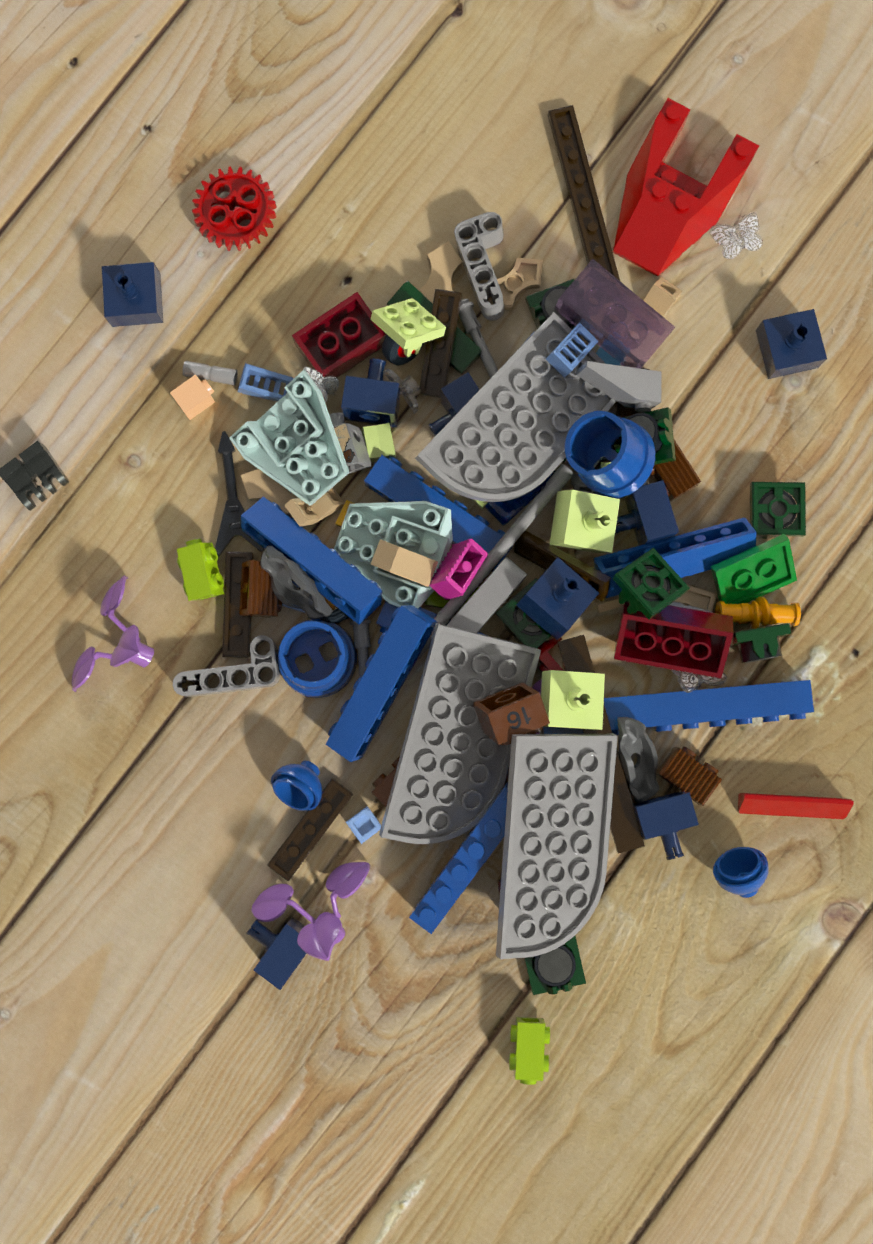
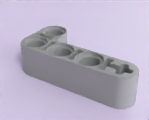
[454,212,505,321]
[447,557,527,633]
[173,635,280,697]

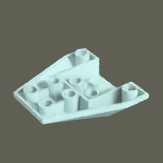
[229,370,350,506]
[334,501,453,608]

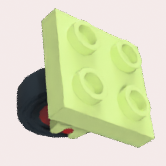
[371,298,446,366]

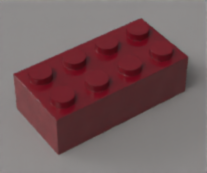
[614,602,733,679]

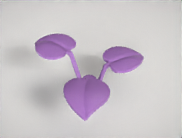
[72,575,154,692]
[251,862,370,961]

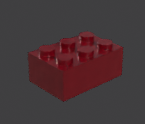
[292,292,387,386]

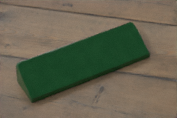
[387,281,482,374]

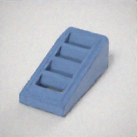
[546,322,598,378]
[237,363,294,402]

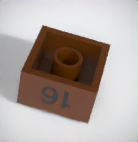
[473,682,550,745]

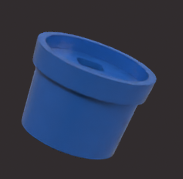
[565,411,655,498]
[278,619,357,698]

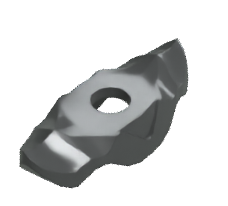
[260,545,333,620]
[617,717,659,803]

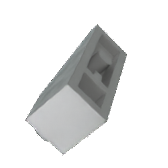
[576,361,661,413]

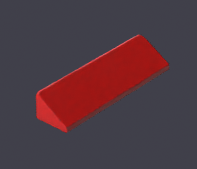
[738,793,854,819]

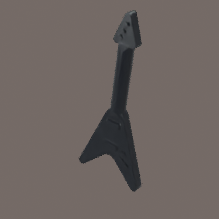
[215,431,264,557]

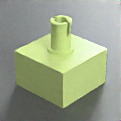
[550,489,620,553]
[541,670,605,730]

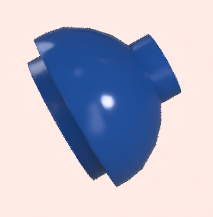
[271,760,322,811]
[713,847,769,898]

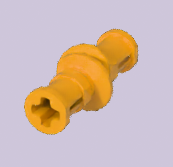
[715,596,801,629]

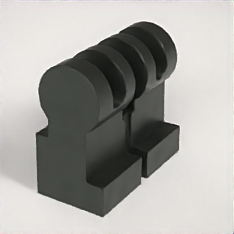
[0,441,69,511]

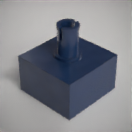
[102,262,164,327]
[756,309,827,379]
[341,358,401,428]
[428,372,480,437]
[615,480,679,546]
[517,558,599,640]
[633,791,699,860]
[246,917,307,990]

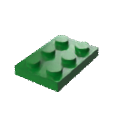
[711,534,797,604]

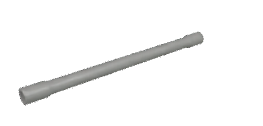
[418,464,574,659]

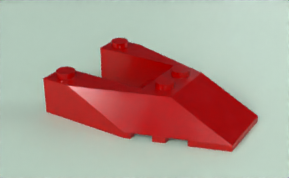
[613,98,759,277]

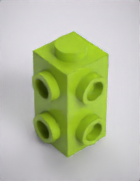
[177,539,224,601]
[509,1017,550,1085]

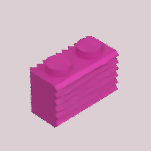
[429,539,488,600]

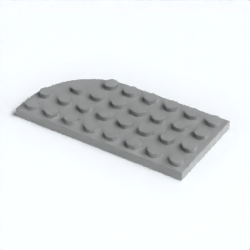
[415,312,616,502]
[379,623,541,844]
[496,734,617,959]

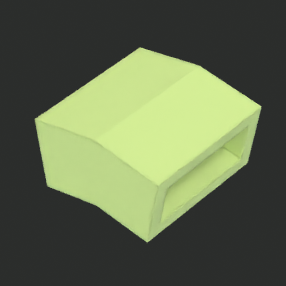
[361,423,396,462]

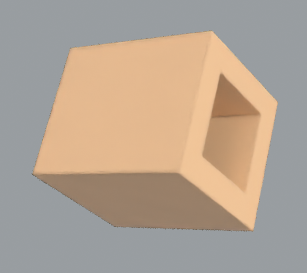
[170,374,215,420]

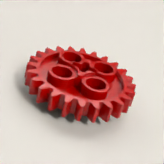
[192,166,277,251]

